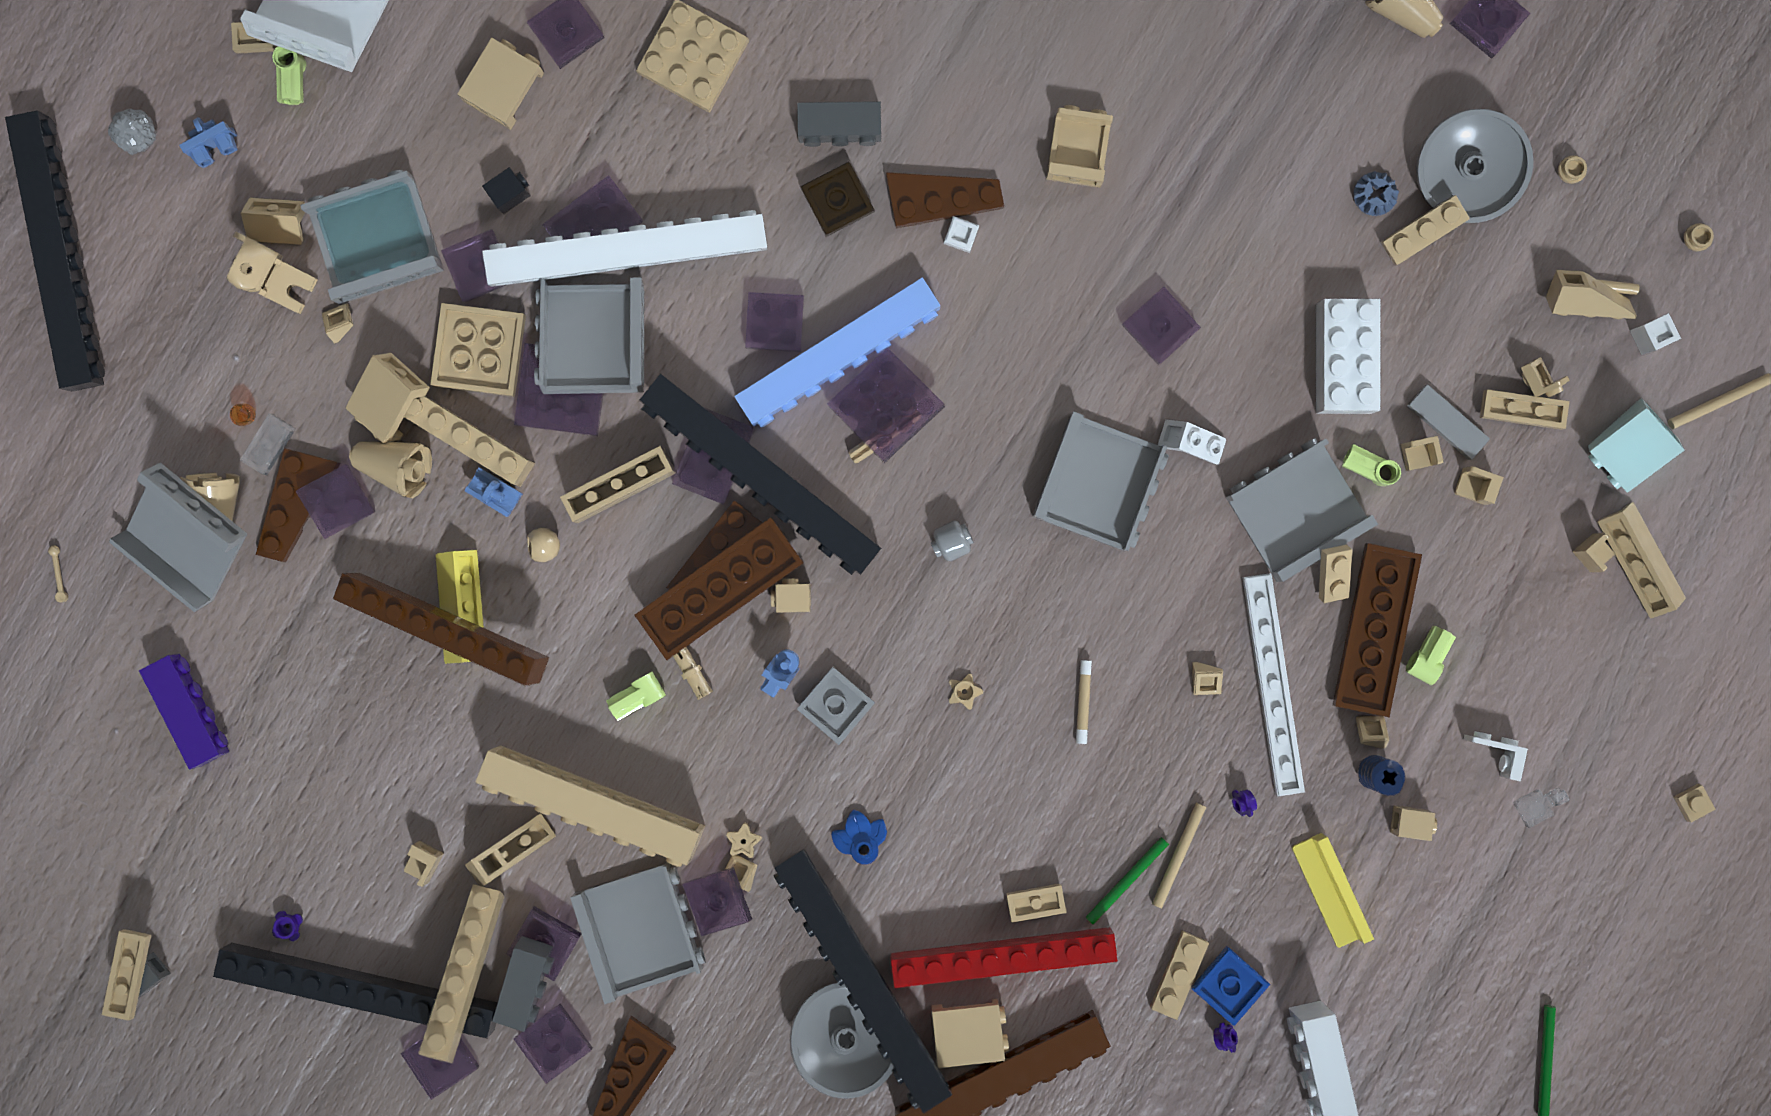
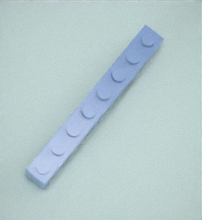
[734,277,940,427]

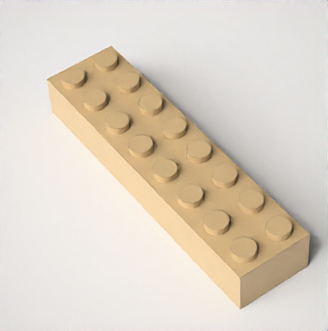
[476,745,705,867]

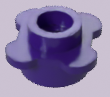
[1232,790,1257,817]
[272,911,303,941]
[1213,1023,1238,1053]

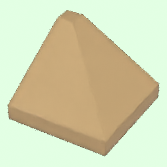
[322,303,353,344]
[1192,662,1223,695]
[1356,716,1389,748]
[720,855,757,892]

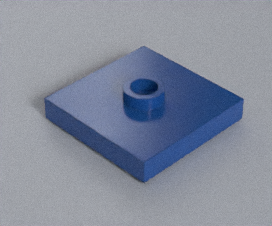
[1191,946,1271,1026]

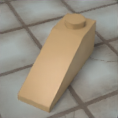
[465,813,556,886]

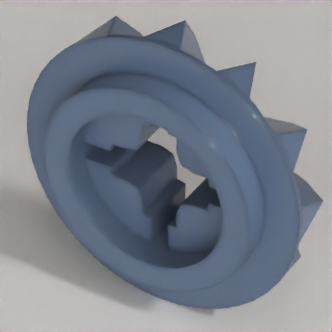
[1354,171,1399,216]

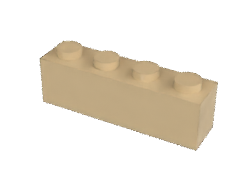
[560,446,677,523]

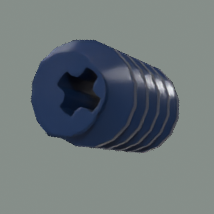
[1358,755,1405,796]

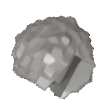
[108,109,156,155]

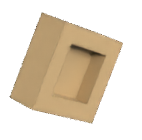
[1673,784,1716,823]

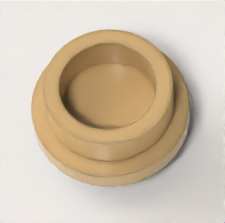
[1558,156,1587,184]
[1684,223,1714,252]

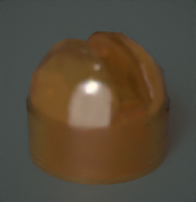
[230,403,256,426]

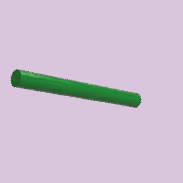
[1086,837,1169,925]
[1537,1005,1556,1116]

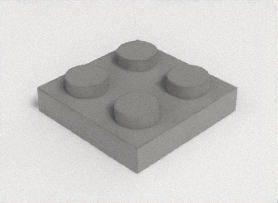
[797,667,875,745]

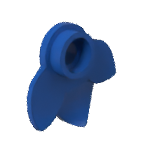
[831,810,887,865]

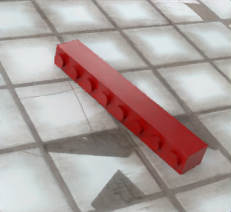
[891,927,1118,988]

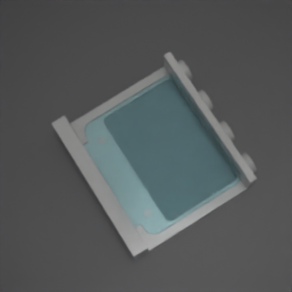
[301,170,444,304]

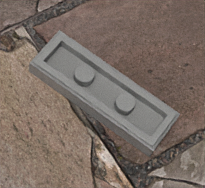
[1407,384,1490,460]

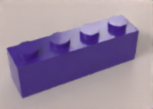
[139,654,230,770]

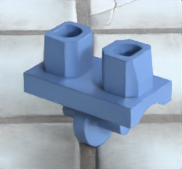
[179,117,237,168]
[464,467,523,517]
[760,650,800,697]

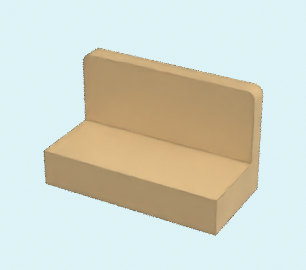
[241,198,305,244]

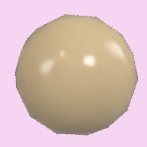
[527,527,560,563]

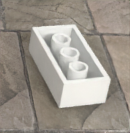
[1316,299,1380,414]
[1287,1001,1358,1116]

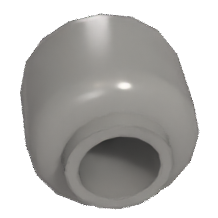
[931,521,974,562]

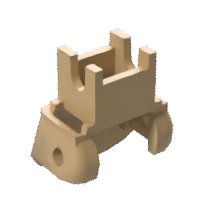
[226,231,318,314]

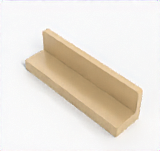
[1597,502,1686,619]

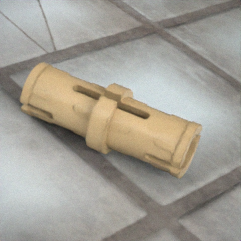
[673,647,713,700]

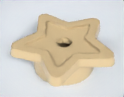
[949,674,983,710]
[726,822,762,858]

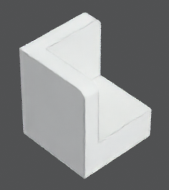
[1630,314,1681,355]

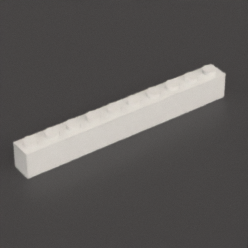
[483,210,767,287]

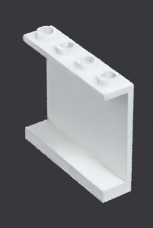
[240,0,389,72]

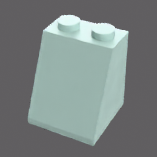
[1588,398,1685,493]

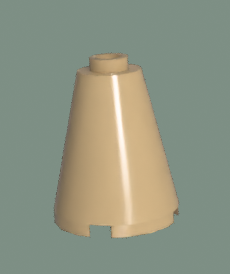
[1365,0,1443,38]
[349,441,432,498]
[180,473,240,521]

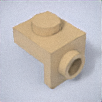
[1521,357,1570,397]

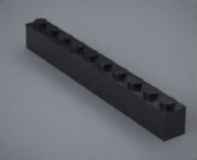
[5,110,105,392]
[639,373,881,575]
[773,849,952,1114]
[213,943,498,1039]

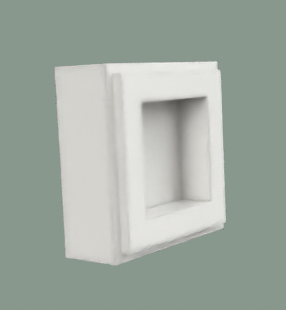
[944,216,979,253]

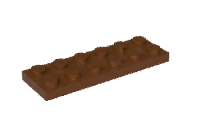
[634,518,804,660]
[1332,543,1422,718]

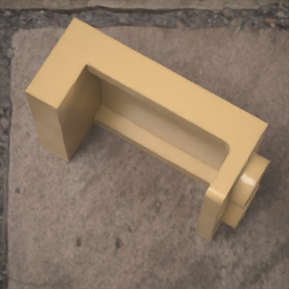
[457,38,544,130]
[1046,105,1113,188]
[346,353,430,443]
[931,999,1009,1068]

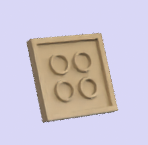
[636,0,749,113]
[430,303,526,397]

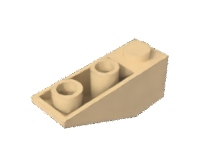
[1546,270,1637,319]

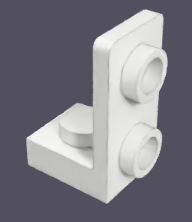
[1158,420,1226,464]
[1463,731,1528,781]

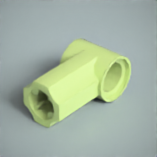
[272,46,306,105]
[1342,444,1401,487]
[1405,626,1456,685]
[606,671,666,721]

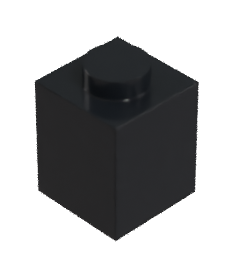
[482,167,530,214]

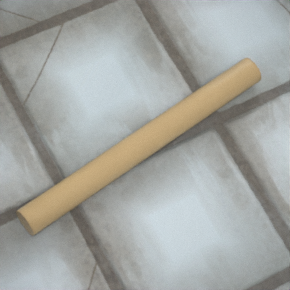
[1668,373,1771,429]
[1152,802,1206,909]

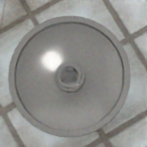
[1416,109,1533,223]
[789,983,895,1099]

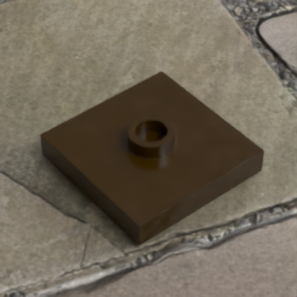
[800,161,875,237]

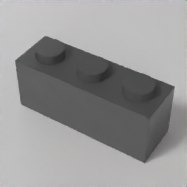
[797,101,881,147]
[492,936,555,1032]

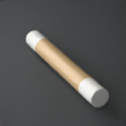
[1076,660,1092,744]

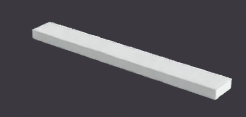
[1242,573,1305,796]

